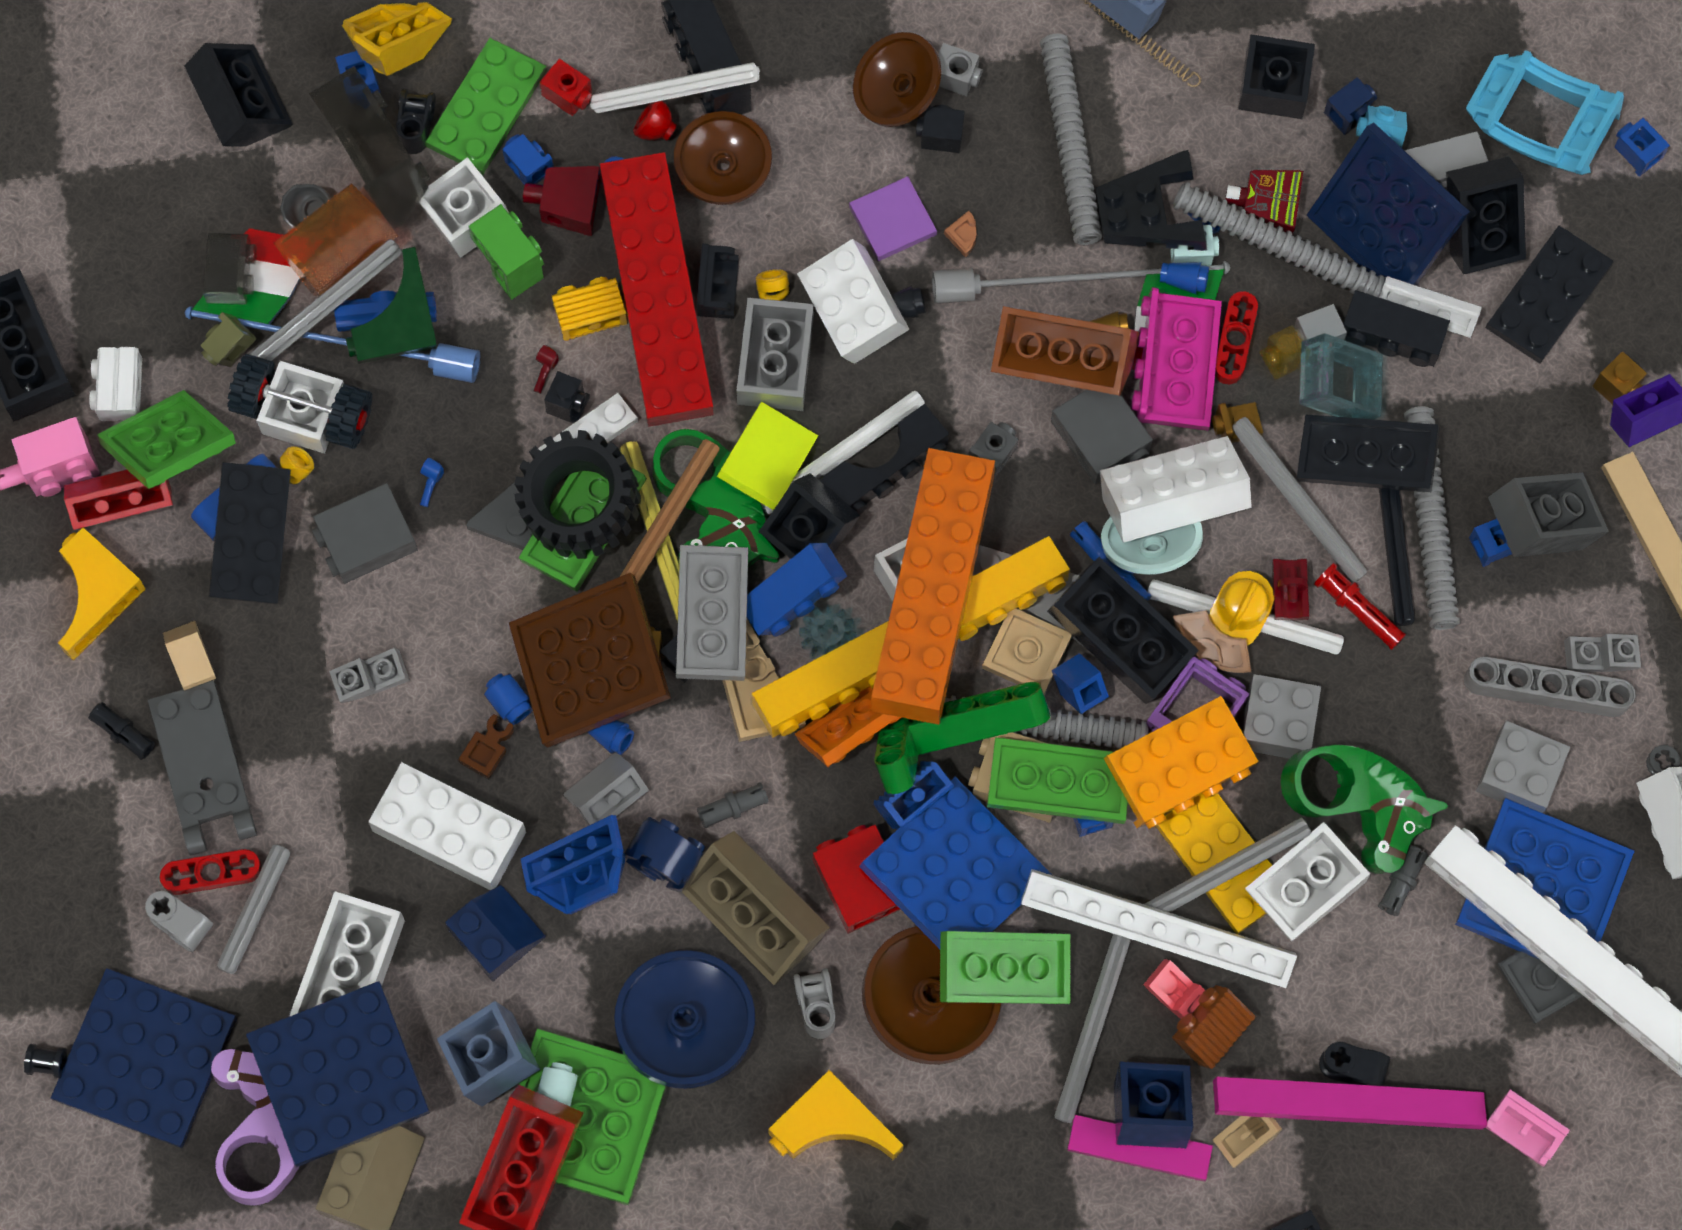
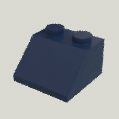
[445,885,546,982]

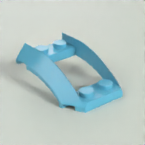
[1466,50,1624,175]

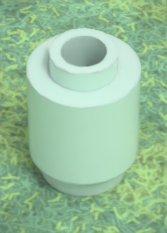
[538,1062,578,1106]

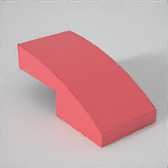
[1143,959,1205,1019]

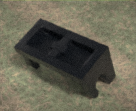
[697,243,739,319]

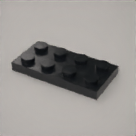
[1485,225,1614,364]
[1296,414,1440,493]
[208,462,291,604]

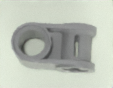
[145,891,214,953]
[793,968,835,1039]

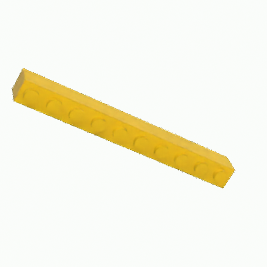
[752,536,1070,738]

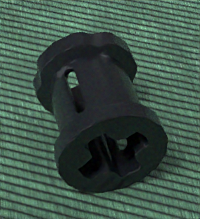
[24,1043,67,1079]

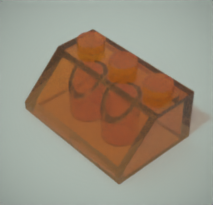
[273,183,398,296]

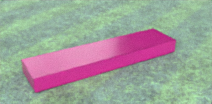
[1067,1115,1213,1182]

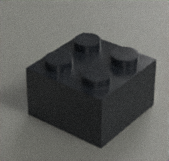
[1238,34,1315,119]
[759,473,861,559]

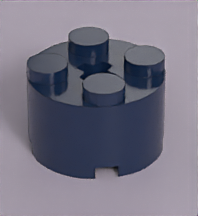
[624,817,706,892]

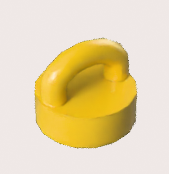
[755,269,789,301]
[280,446,314,484]

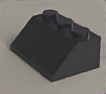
[184,43,293,147]

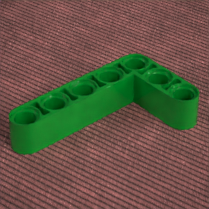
[874,682,1051,794]

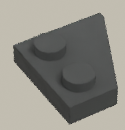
[466,482,553,550]

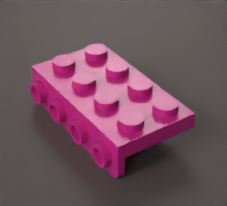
[1131,287,1222,431]

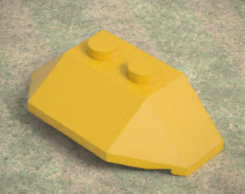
[342,2,452,76]

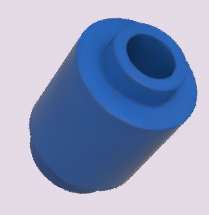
[484,673,533,725]

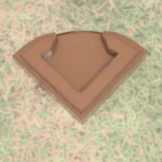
[944,211,977,257]

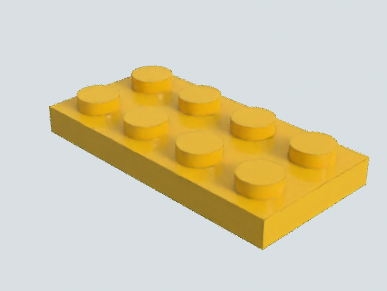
[1156,793,1272,934]

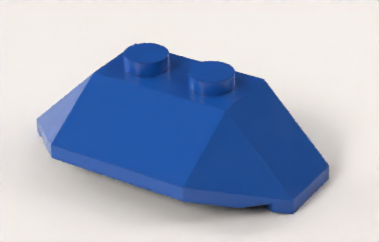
[521,815,625,914]

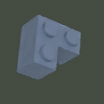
[1089,0,1167,39]

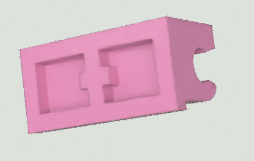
[1485,1089,1570,1167]

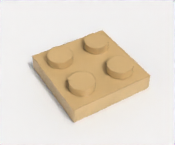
[982,609,1072,695]

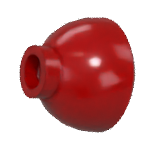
[633,100,677,141]

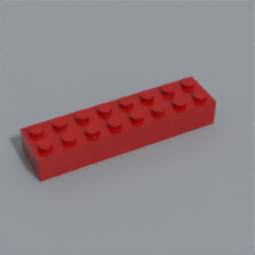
[600,152,713,427]

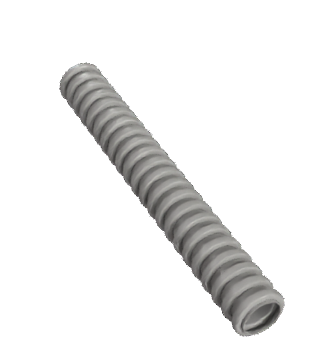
[1040,33,1102,245]
[1173,182,1385,297]
[1404,406,1460,630]
[944,695,1148,749]

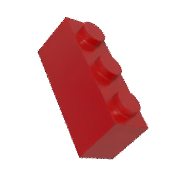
[64,470,173,530]

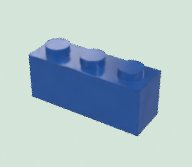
[747,543,847,637]

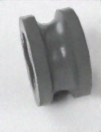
[1646,745,1680,775]

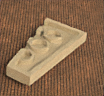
[723,619,806,742]

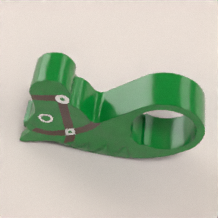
[652,429,779,568]
[1281,745,1448,874]

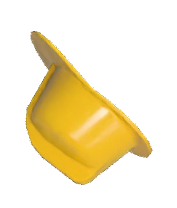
[1209,571,1274,645]

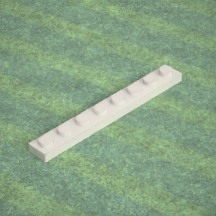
[1021,869,1297,988]

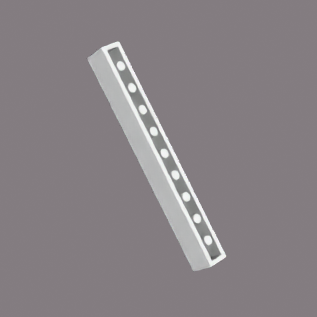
[1424,825,1682,1077]

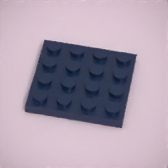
[1306,122,1470,286]
[51,968,237,1148]
[246,981,430,1167]

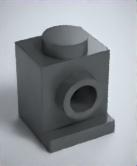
[968,422,1019,479]

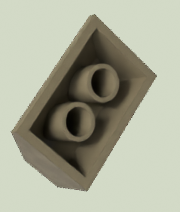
[316,1126,425,1230]

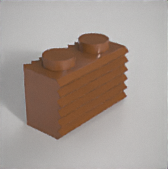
[1172,985,1255,1069]

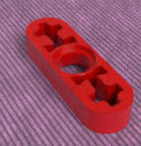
[1215,291,1258,385]
[160,849,262,895]

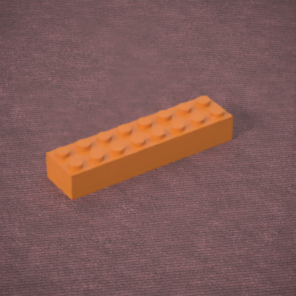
[871,448,995,725]

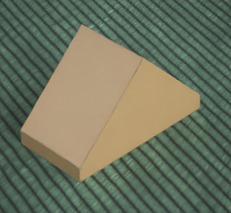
[163,621,216,691]
[1212,1116,1282,1168]

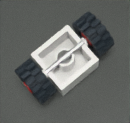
[227,354,373,454]

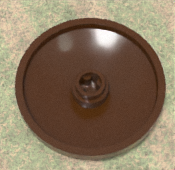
[862,926,1001,1065]

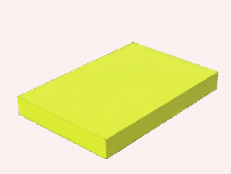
[717,402,818,510]

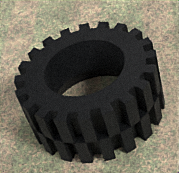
[514,430,641,559]

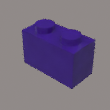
[1610,374,1682,447]

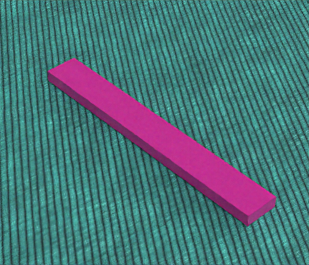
[1213,1077,1487,1130]

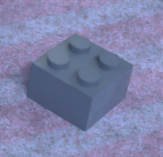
[437,1001,540,1107]

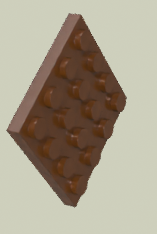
[509,572,671,748]

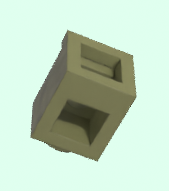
[200,312,257,367]

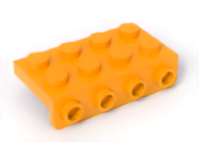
[1104,696,1259,829]

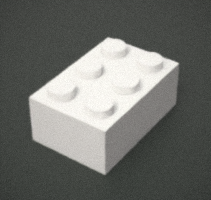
[797,239,910,364]

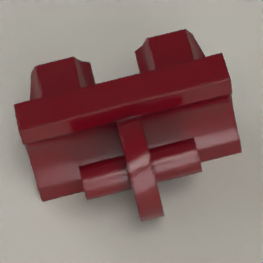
[1272,559,1309,620]

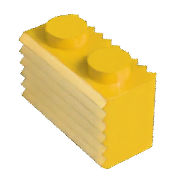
[552,277,627,341]

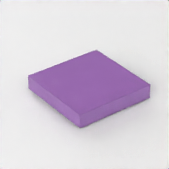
[849,176,937,261]

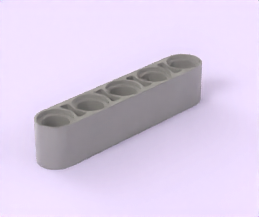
[1464,657,1636,717]

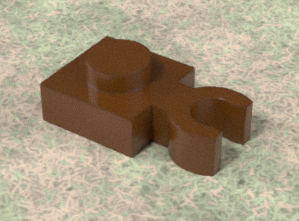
[458,714,514,780]

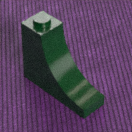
[345,247,437,364]

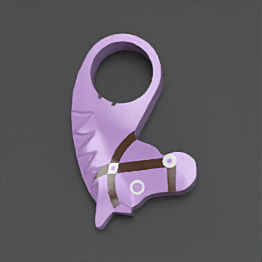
[211,1049,300,1205]

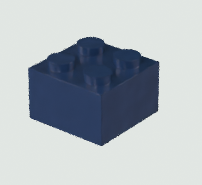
[1114,1062,1193,1149]

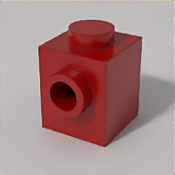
[540,58,593,116]

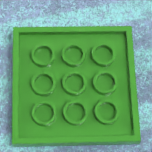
[519,1029,666,1206]

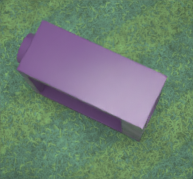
[1147,656,1250,733]

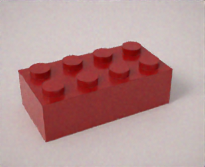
[459,1085,584,1230]

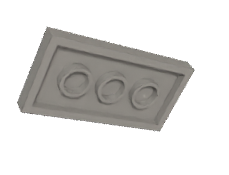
[676,545,748,681]

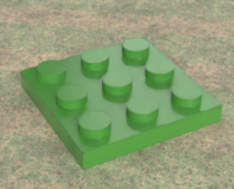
[97,390,236,489]

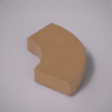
[1173,610,1252,673]

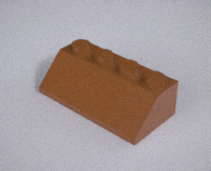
[991,306,1139,396]

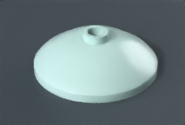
[1101,516,1203,575]

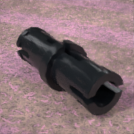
[88,702,155,760]

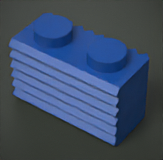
[873,761,954,829]

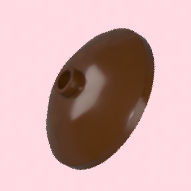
[853,32,941,127]
[674,111,772,205]

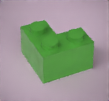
[468,204,544,300]

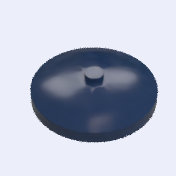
[614,950,755,1089]

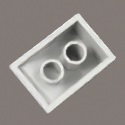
[1245,822,1370,942]

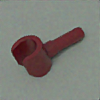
[534,345,559,394]

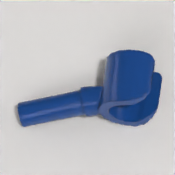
[420,458,444,507]

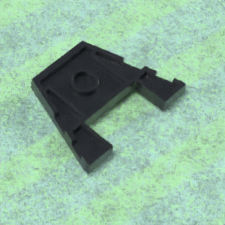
[1096,150,1207,251]

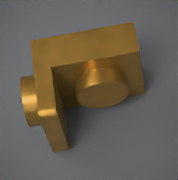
[1212,402,1263,443]

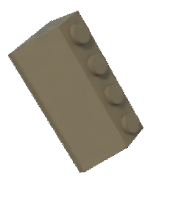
[682,831,830,985]

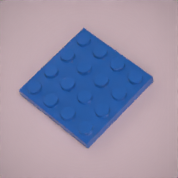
[859,777,1052,949]
[1455,798,1634,960]

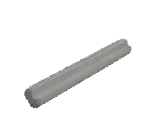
[217,844,290,974]

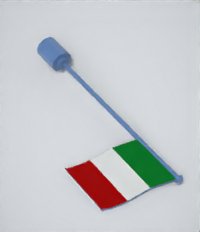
[185,228,480,383]

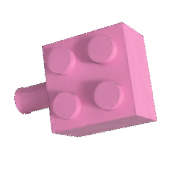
[0,417,100,497]

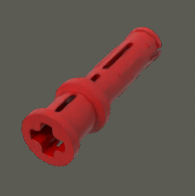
[1314,563,1406,650]

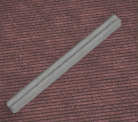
[249,239,402,361]
[1232,417,1367,583]
[1144,818,1311,913]
[1055,934,1131,1123]

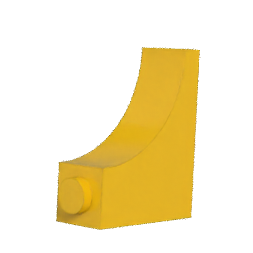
[58,528,146,661]
[768,1070,904,1160]

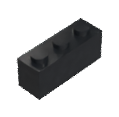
[1343,290,1450,367]

